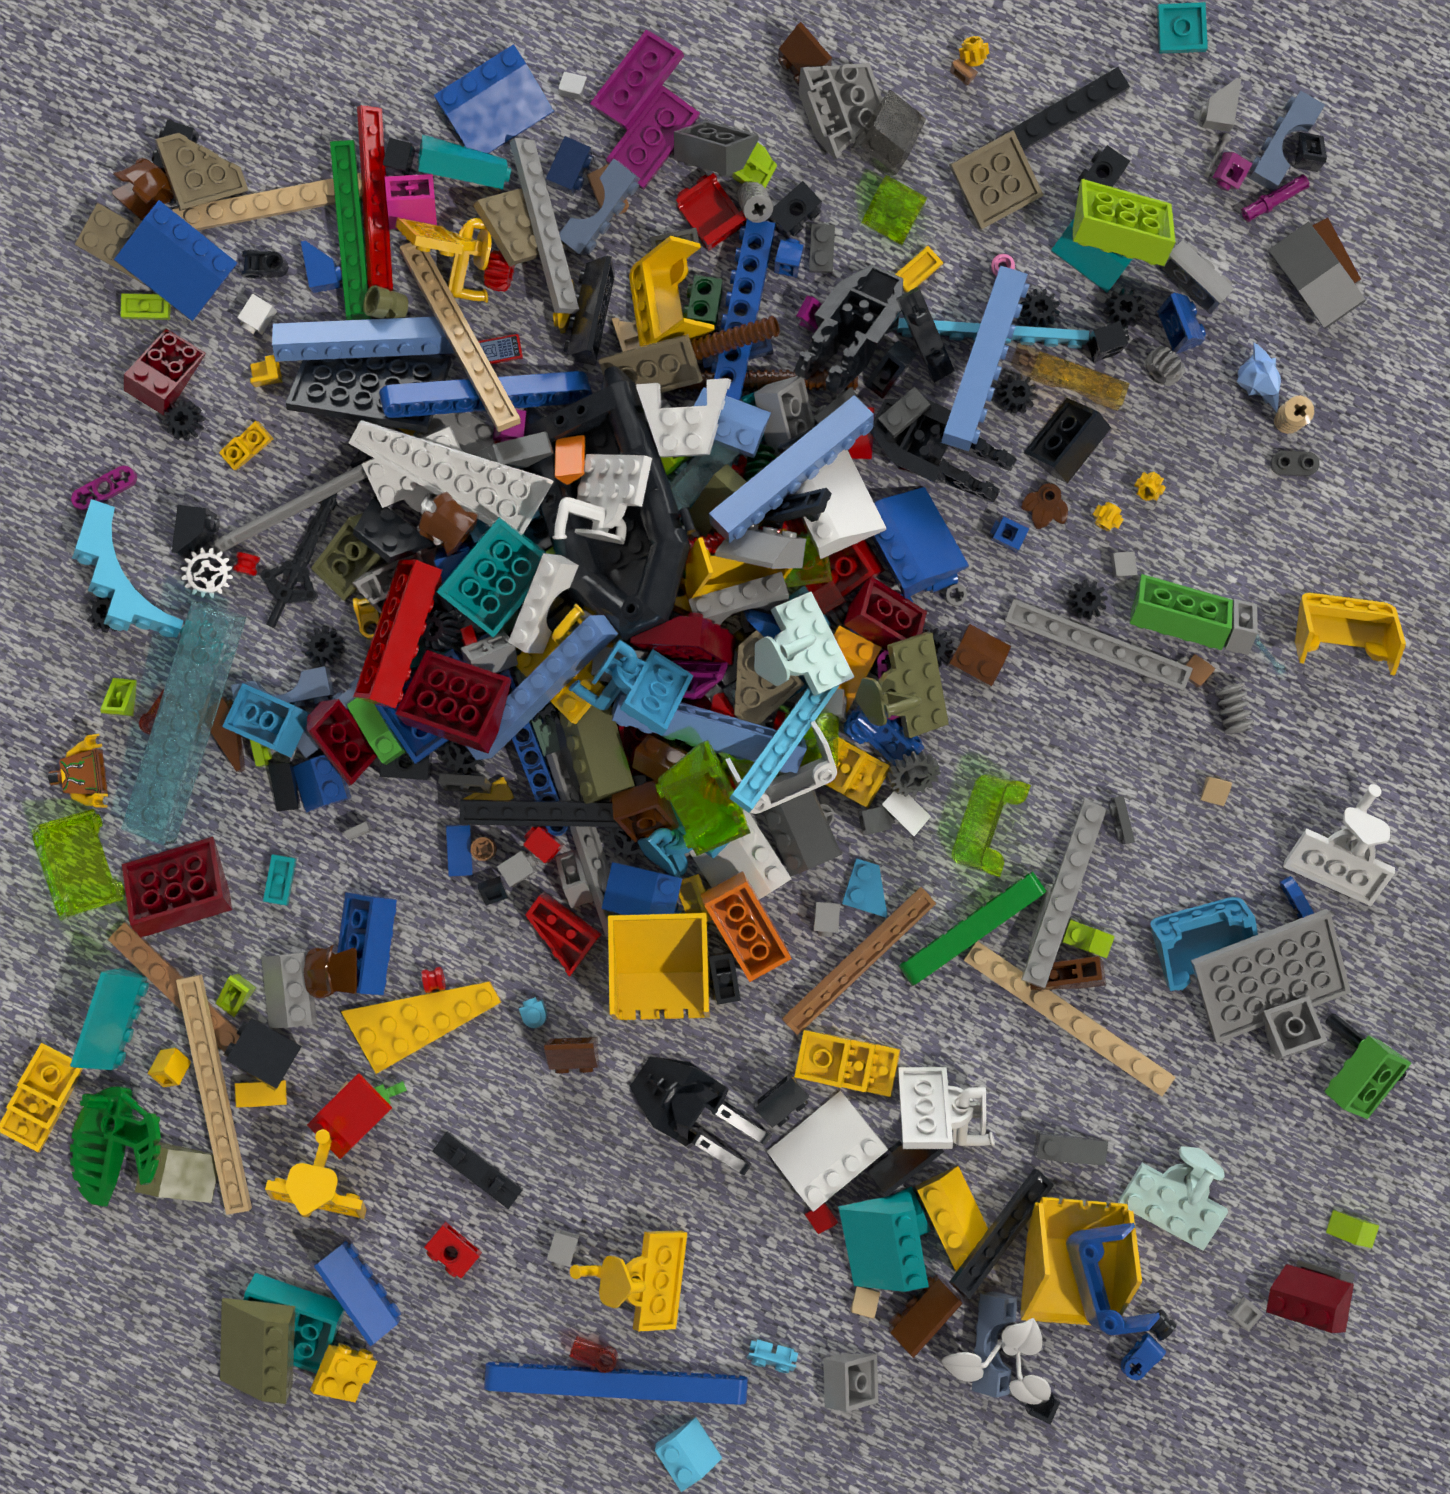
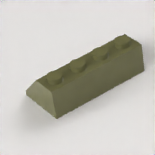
[559,705,634,804]

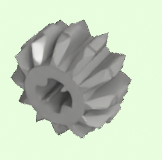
[1144,345,1186,387]

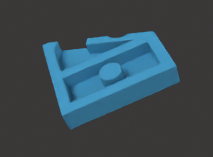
[842,858,887,918]

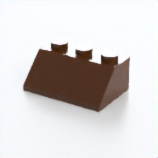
[889,1274,963,1358]

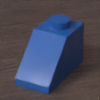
[774,238,804,278]
[301,241,343,293]

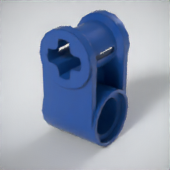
[1120,1333,1166,1380]

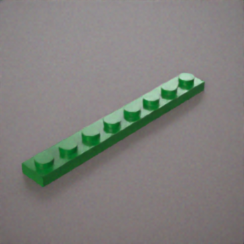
[330,140,371,320]

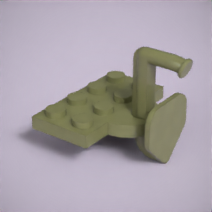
[855,632,949,738]

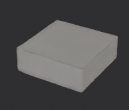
[344,821,373,840]
[1228,1297,1264,1332]

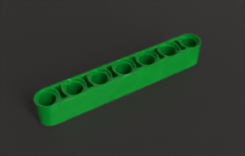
[898,871,1047,986]

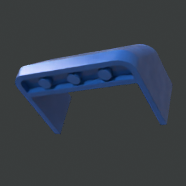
[1066,1223,1160,1335]

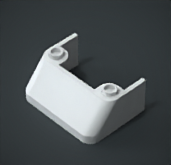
[725,721,837,814]

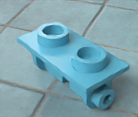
[747,1339,798,1373]

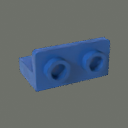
[868,718,925,766]

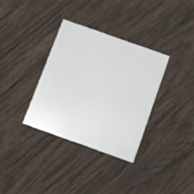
[882,791,931,836]

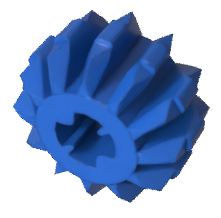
[843,705,880,744]

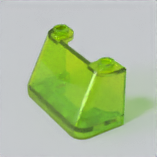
[655,740,751,856]
[951,774,1031,877]
[31,809,125,921]

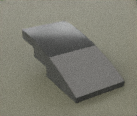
[1268,221,1366,329]

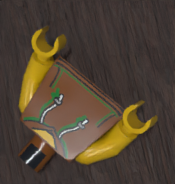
[48,734,108,808]

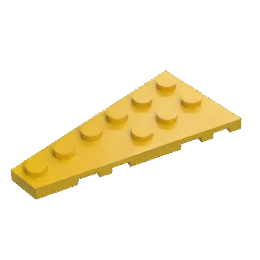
[341,981,502,1074]

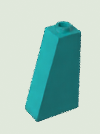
[418,135,511,189]

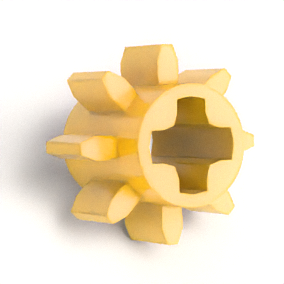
[959,36,989,67]
[1134,471,1166,501]
[1092,502,1124,532]

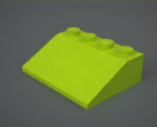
[1073,179,1176,266]

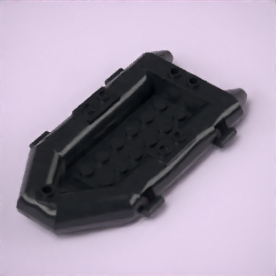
[522,366,696,641]

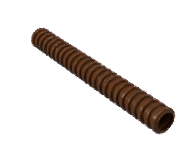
[691,315,780,360]
[674,369,858,392]

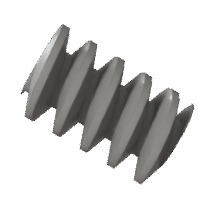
[737,182,773,223]
[1216,682,1254,734]

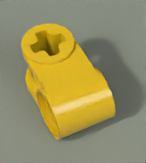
[353,597,381,641]

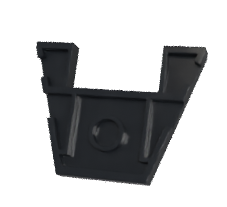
[353,494,436,563]

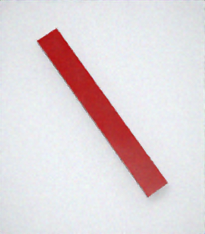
[357,105,393,291]

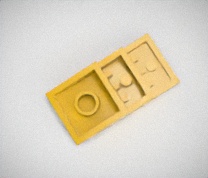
[800,726,890,808]
[794,1030,901,1097]
[0,1043,83,1153]

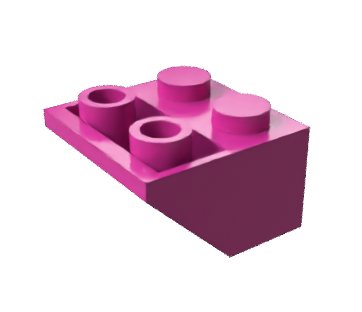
[385,174,437,230]

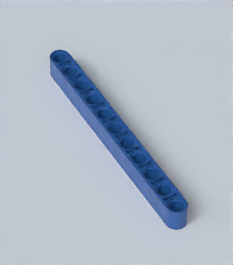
[484,1362,748,1405]

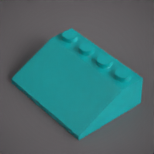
[436,517,548,638]
[70,968,149,1070]
[838,1192,929,1292]
[243,1273,345,1374]

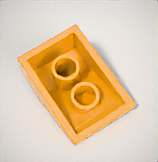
[806,626,882,713]

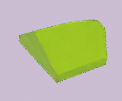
[732,142,777,188]

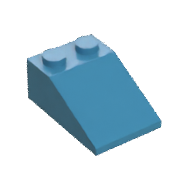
[222,683,310,757]

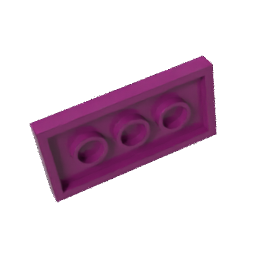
[590,29,684,130]
[606,85,700,190]

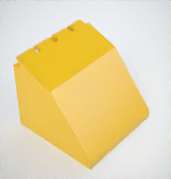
[608,913,710,1020]
[1020,1197,1142,1325]

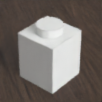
[237,294,277,335]

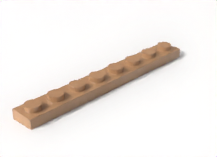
[782,887,936,1035]
[108,922,240,1053]

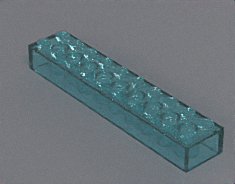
[121,601,247,846]

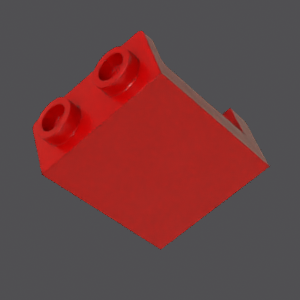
[675,173,747,251]

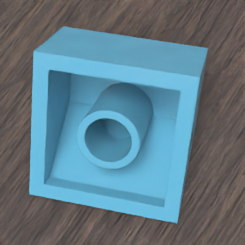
[655,1417,722,1492]

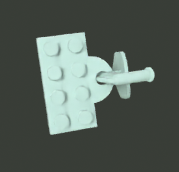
[754,592,854,696]
[1118,1146,1228,1251]

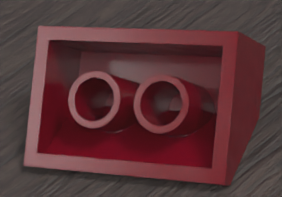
[844,576,927,650]
[307,699,377,786]
[1266,1264,1354,1333]

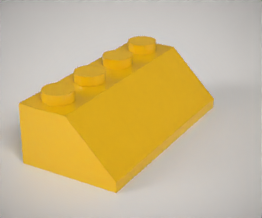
[915,1166,988,1272]

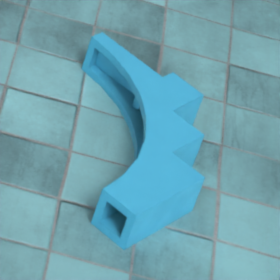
[72,499,183,638]

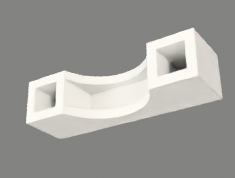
[508,553,579,654]

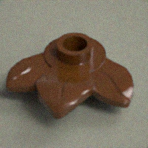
[1021,483,1068,529]

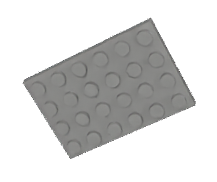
[1191,909,1351,1044]

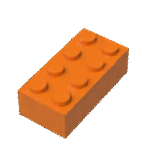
[701,871,792,982]

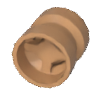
[471,837,497,861]

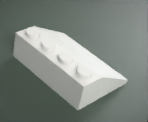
[789,450,886,559]
[689,802,791,899]
[767,1090,888,1212]

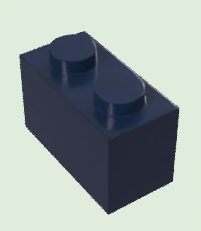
[546,136,594,196]

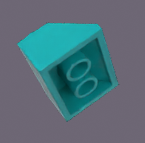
[1051,219,1134,293]

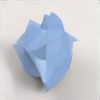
[1236,342,1281,412]

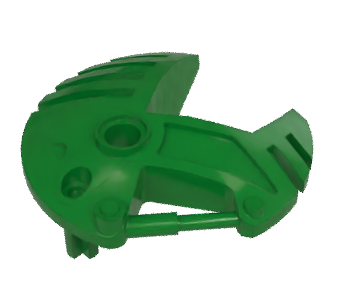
[70,1087,161,1206]

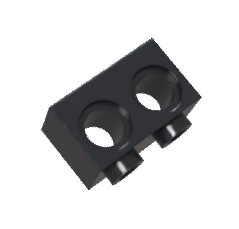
[1087,321,1130,363]

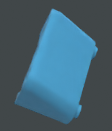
[1150,897,1258,991]

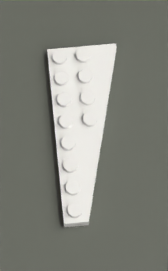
[349,420,554,534]

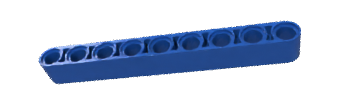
[379,371,593,418]
[478,635,568,836]

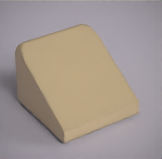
[1200,777,1232,806]
[850,1286,880,1319]

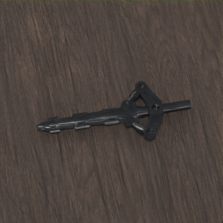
[261,493,337,629]

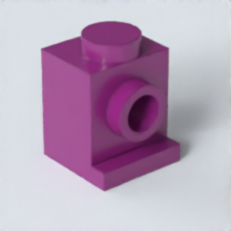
[1212,152,1253,191]

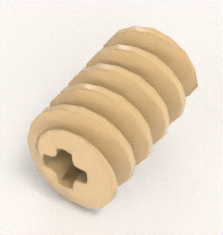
[1274,395,1314,434]

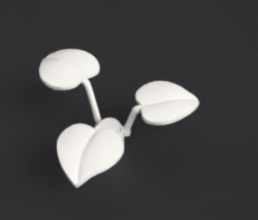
[941,1318,1051,1404]

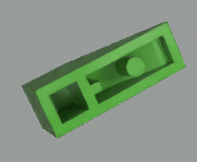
[347,698,407,765]

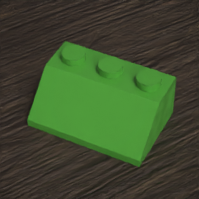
[1324,1035,1411,1119]

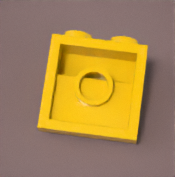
[310,1344,378,1402]

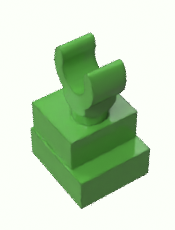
[373,1081,407,1104]

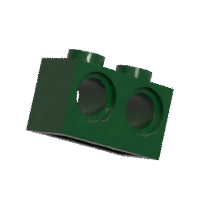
[683,275,723,332]

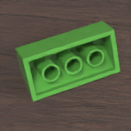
[1130,574,1233,650]

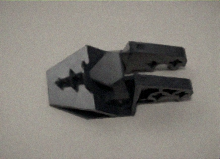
[794,264,903,394]
[870,398,1017,502]
[630,1056,772,1175]

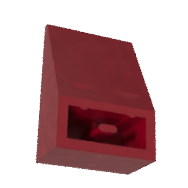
[124,329,206,415]

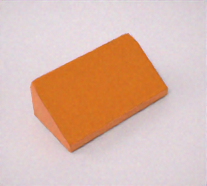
[555,435,585,485]

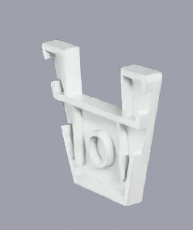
[636,378,731,457]

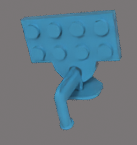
[569,640,694,736]
[638,783,747,877]

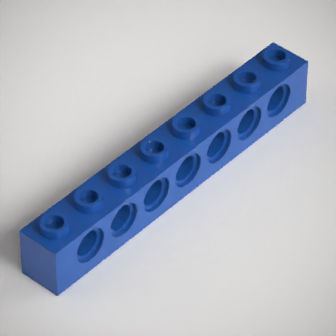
[711,219,775,401]

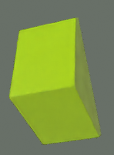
[100,678,137,717]
[215,974,257,1018]
[1326,1210,1379,1248]

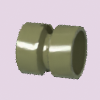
[363,285,408,319]

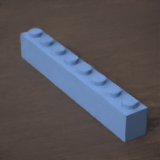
[941,265,1030,451]
[272,315,465,361]
[709,395,874,543]
[466,615,618,760]
[611,691,807,774]

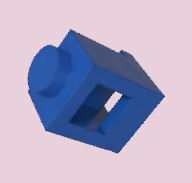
[990,516,1029,553]

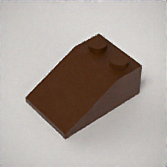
[544,1037,599,1074]

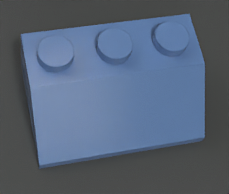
[694,387,771,458]

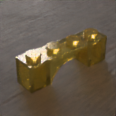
[1029,351,1130,411]

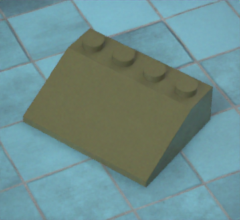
[220,1298,295,1404]

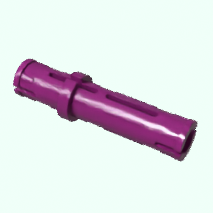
[1241,174,1310,222]

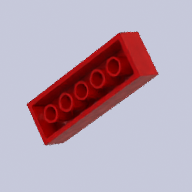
[353,560,442,708]

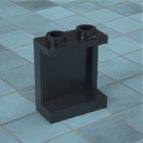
[223,1018,302,1091]

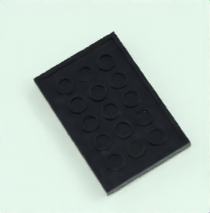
[286,354,452,433]

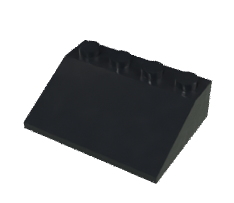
[564,256,615,366]

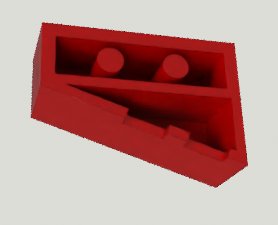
[525,891,601,977]

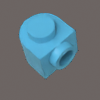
[519,997,547,1028]

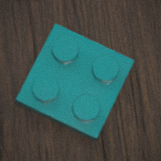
[1157,2,1208,54]

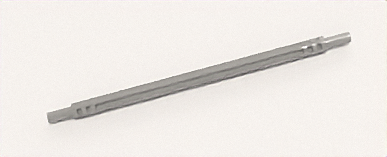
[196,424,446,553]

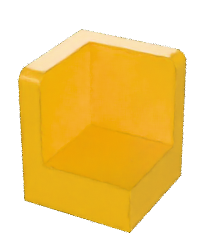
[250,355,283,387]
[147,1048,191,1088]

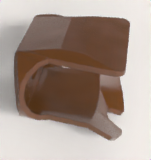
[112,158,174,221]
[418,491,479,556]
[303,945,357,998]

